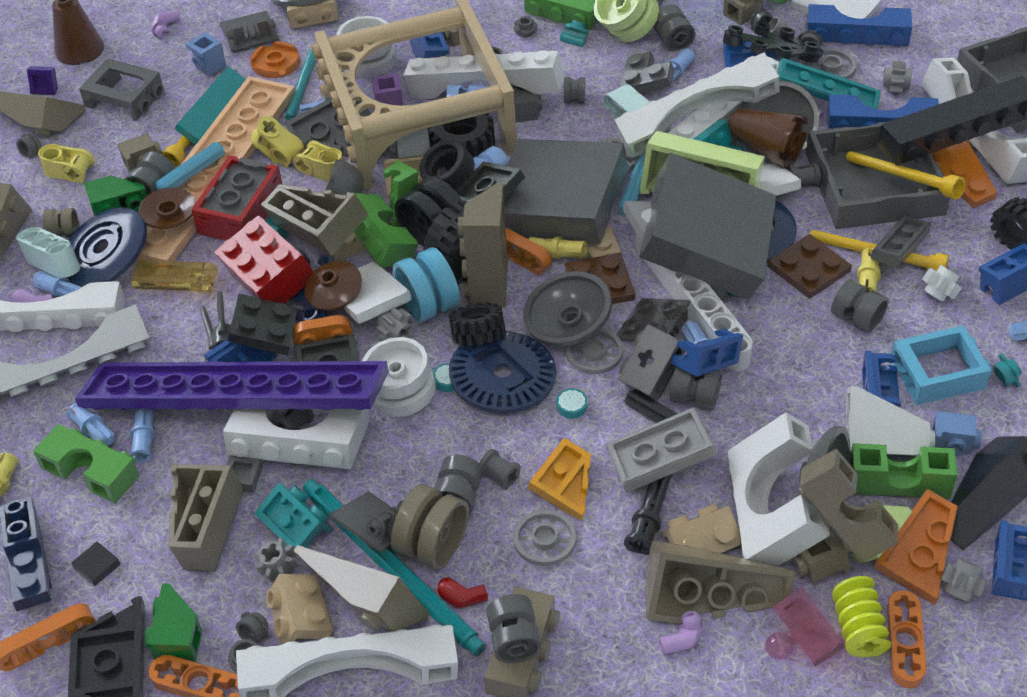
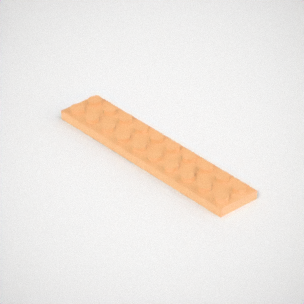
[136,76,295,269]

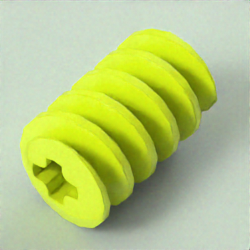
[832,576,892,657]

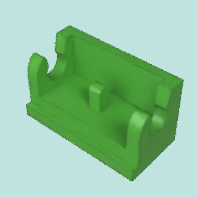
[383,160,419,227]

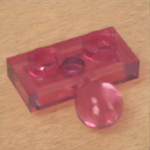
[765,587,845,667]

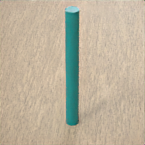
[285,49,316,120]

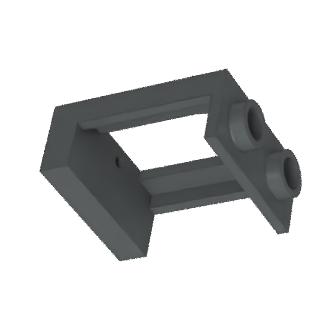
[79,58,164,121]

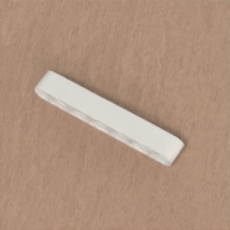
[635,232,753,371]

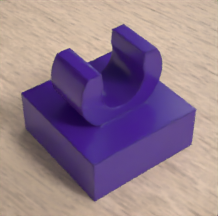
[27,66,58,95]

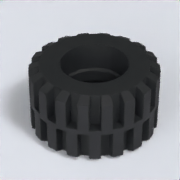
[427,113,495,171]
[423,200,469,281]

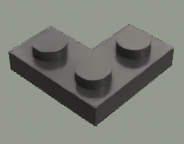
[620,51,674,93]

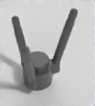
[200,291,231,349]

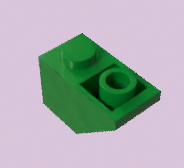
[84,175,147,216]
[145,583,202,662]

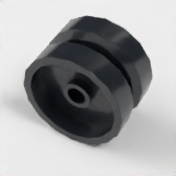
[394,176,461,247]

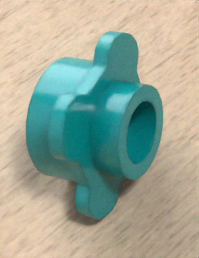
[993,353,1022,387]

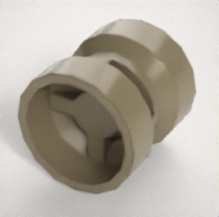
[43,208,79,236]

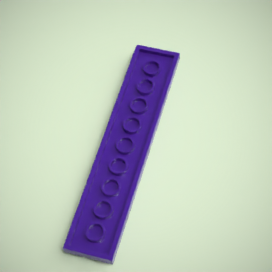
[75,361,389,410]

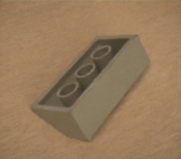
[458,183,508,308]

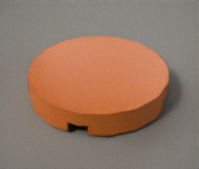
[250,41,301,78]

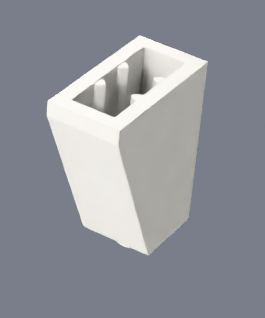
[845,386,935,456]

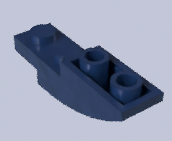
[0,497,52,612]

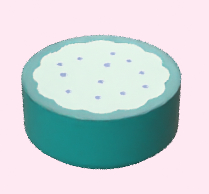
[433,363,454,392]
[556,388,587,419]

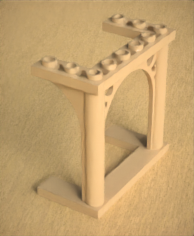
[312,0,517,189]

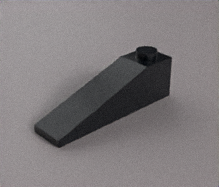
[950,436,1027,551]

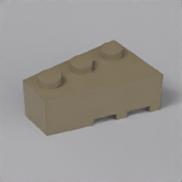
[0,183,32,261]
[261,184,368,256]
[169,464,244,571]

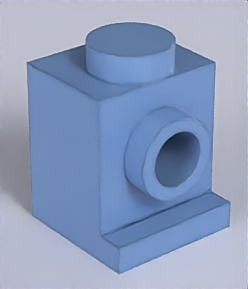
[186,32,227,76]
[932,411,982,455]

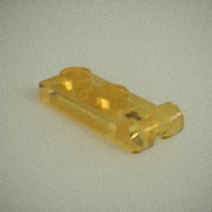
[131,260,218,294]

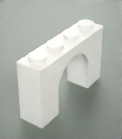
[223,409,370,469]
[727,412,830,566]

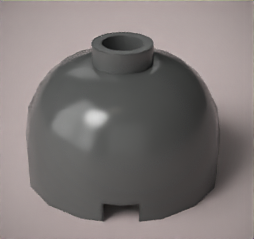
[326,159,368,195]

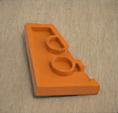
[930,140,997,209]
[874,489,957,605]

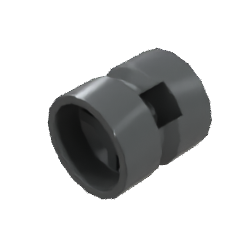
[653,4,696,52]
[125,151,174,196]
[831,279,889,333]
[670,366,722,410]
[434,454,483,514]
[486,594,541,663]

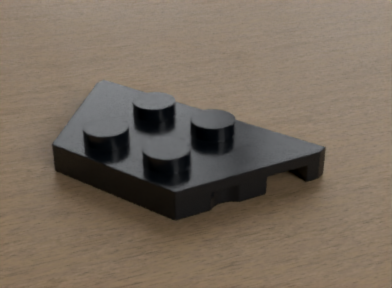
[68,596,145,697]

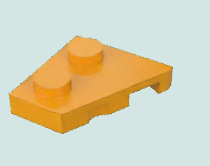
[528,438,591,520]

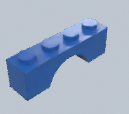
[806,4,912,46]
[826,95,939,129]

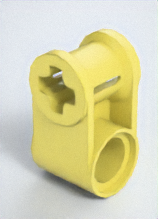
[251,116,304,168]
[293,140,343,182]
[38,144,95,183]

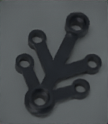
[723,22,824,63]

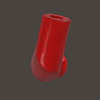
[437,577,488,609]

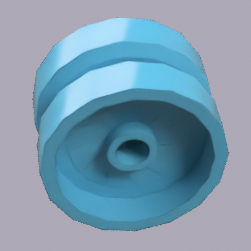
[393,247,460,323]

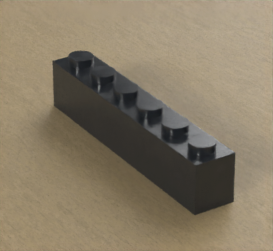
[877,75,1027,166]

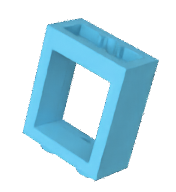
[891,325,992,405]

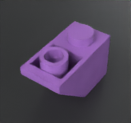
[372,74,403,113]

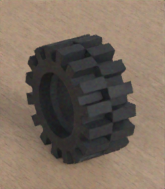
[990,197,1027,250]
[449,302,506,347]

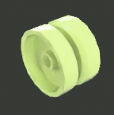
[594,0,659,42]

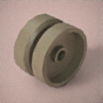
[391,483,469,571]

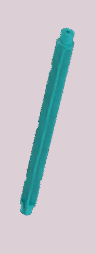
[303,479,486,657]

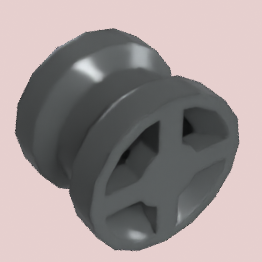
[564,77,586,103]

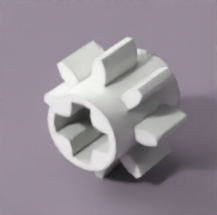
[922,265,962,302]

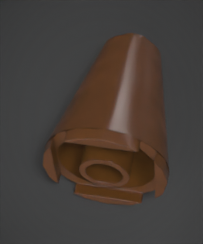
[52,0,104,65]
[728,108,808,169]

